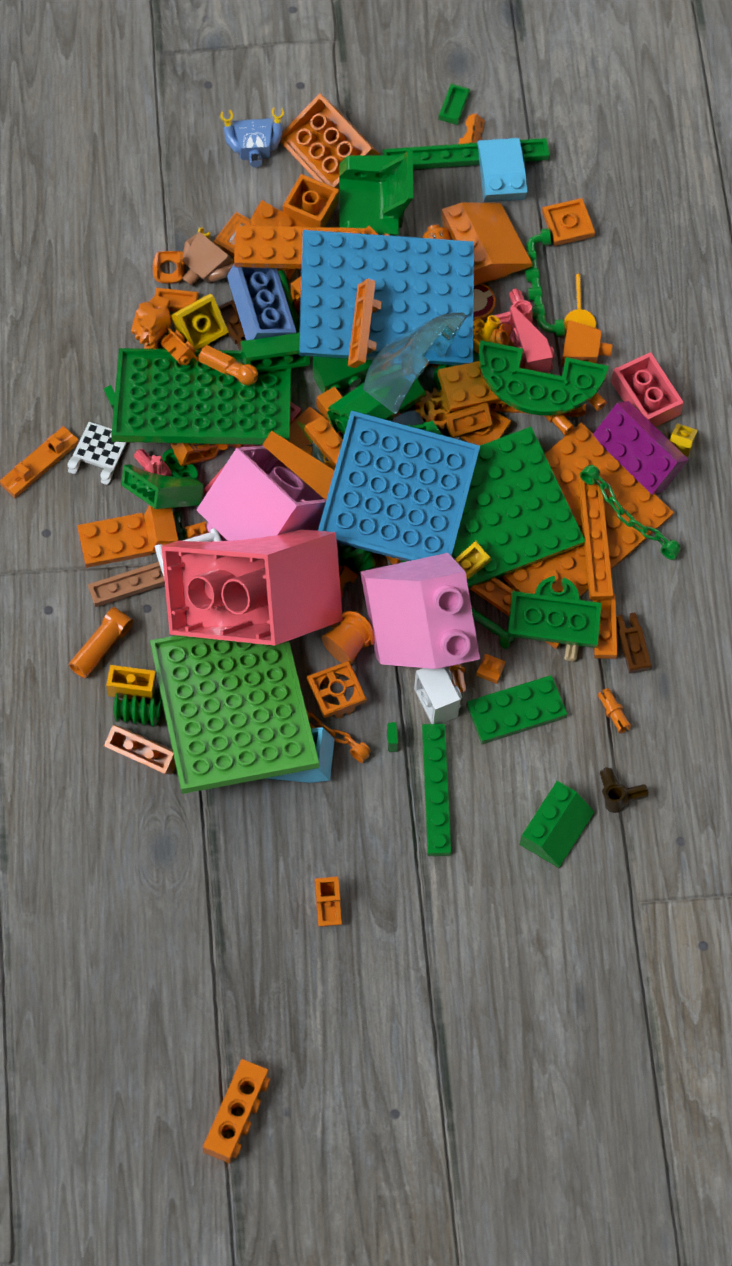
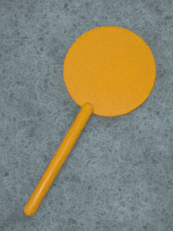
[564,273,596,330]

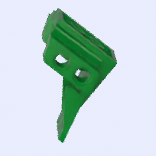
[339,150,413,236]

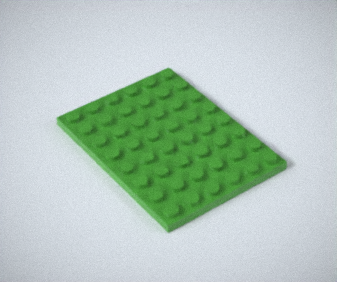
[150,635,319,794]

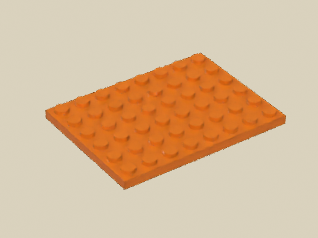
[501,422,674,599]

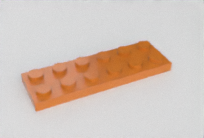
[234,226,365,269]

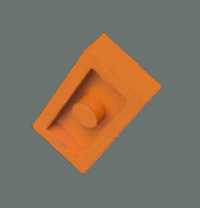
[445,403,493,437]

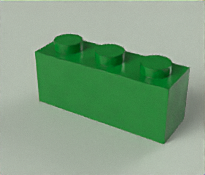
[241,333,310,373]

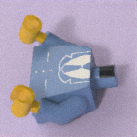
[220,107,284,167]

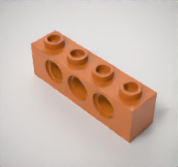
[203,1059,271,1164]

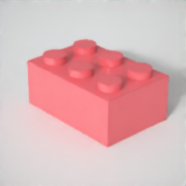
[611,352,684,427]

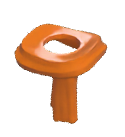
[152,251,185,284]

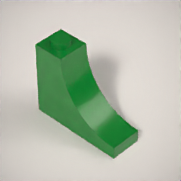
[121,464,203,509]

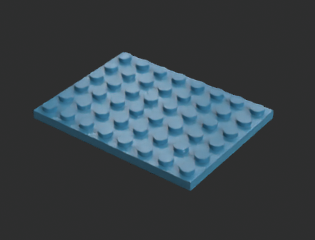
[299,230,474,365]

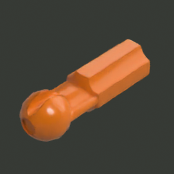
[199,345,258,386]

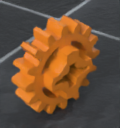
[415,388,459,433]

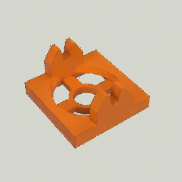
[307,660,367,718]

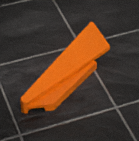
[263,431,335,500]

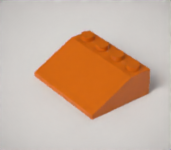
[280,93,380,189]
[442,203,532,286]

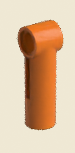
[68,607,133,678]

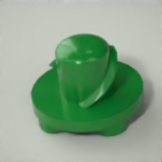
[338,544,376,572]

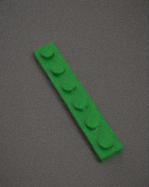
[422,724,451,856]

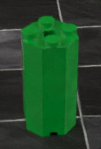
[327,361,426,440]

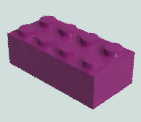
[593,401,689,495]

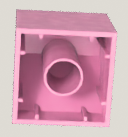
[197,446,326,541]
[360,553,480,669]

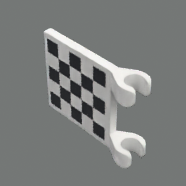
[68,422,127,485]

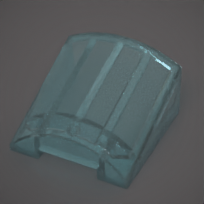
[363,312,467,413]

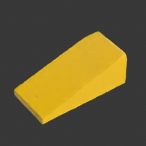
[455,541,492,580]

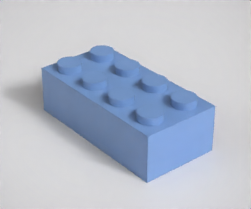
[227,265,296,340]

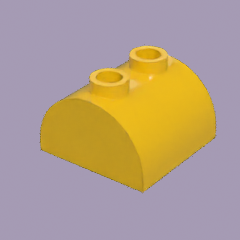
[171,294,228,350]

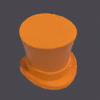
[322,611,375,665]

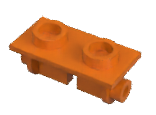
[161,326,199,365]

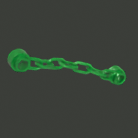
[580,465,681,560]

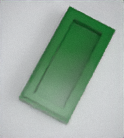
[438,84,470,125]

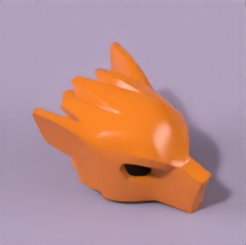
[131,295,172,349]

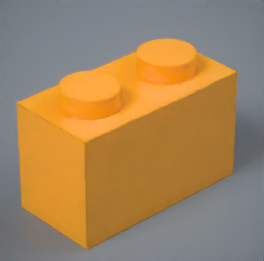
[106,665,157,702]

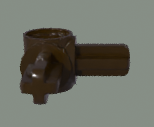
[600,767,649,813]

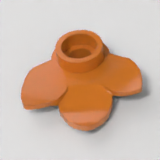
[490,323,515,347]

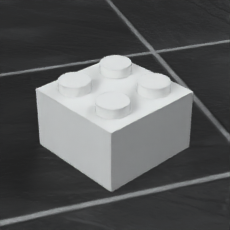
[414,667,462,724]

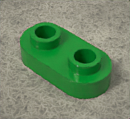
[162,449,197,480]

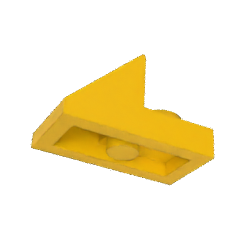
[670,423,698,458]

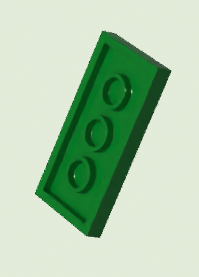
[466,675,568,744]

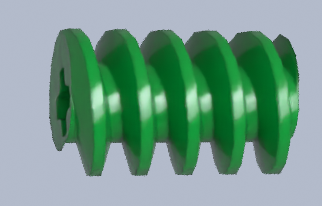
[113,693,162,727]

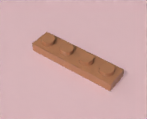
[87,562,165,607]

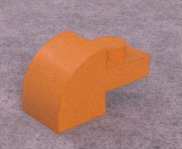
[315,877,342,927]

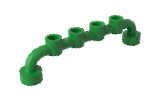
[525,228,565,337]

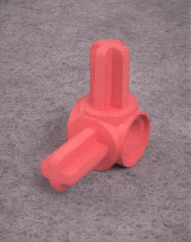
[494,288,533,326]
[134,449,172,476]

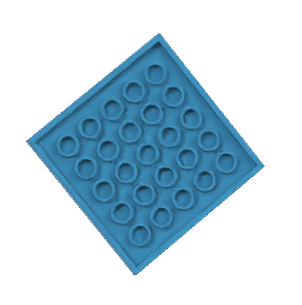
[318,411,480,561]

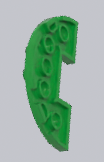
[479,340,609,416]

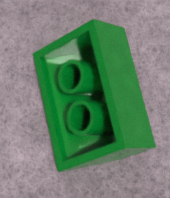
[313,356,383,393]
[519,781,594,868]

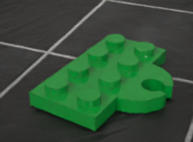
[507,576,602,648]

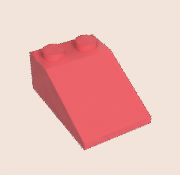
[508,307,555,374]

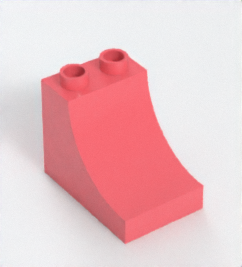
[161,530,343,646]

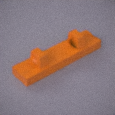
[348,279,382,368]
[0,426,79,498]

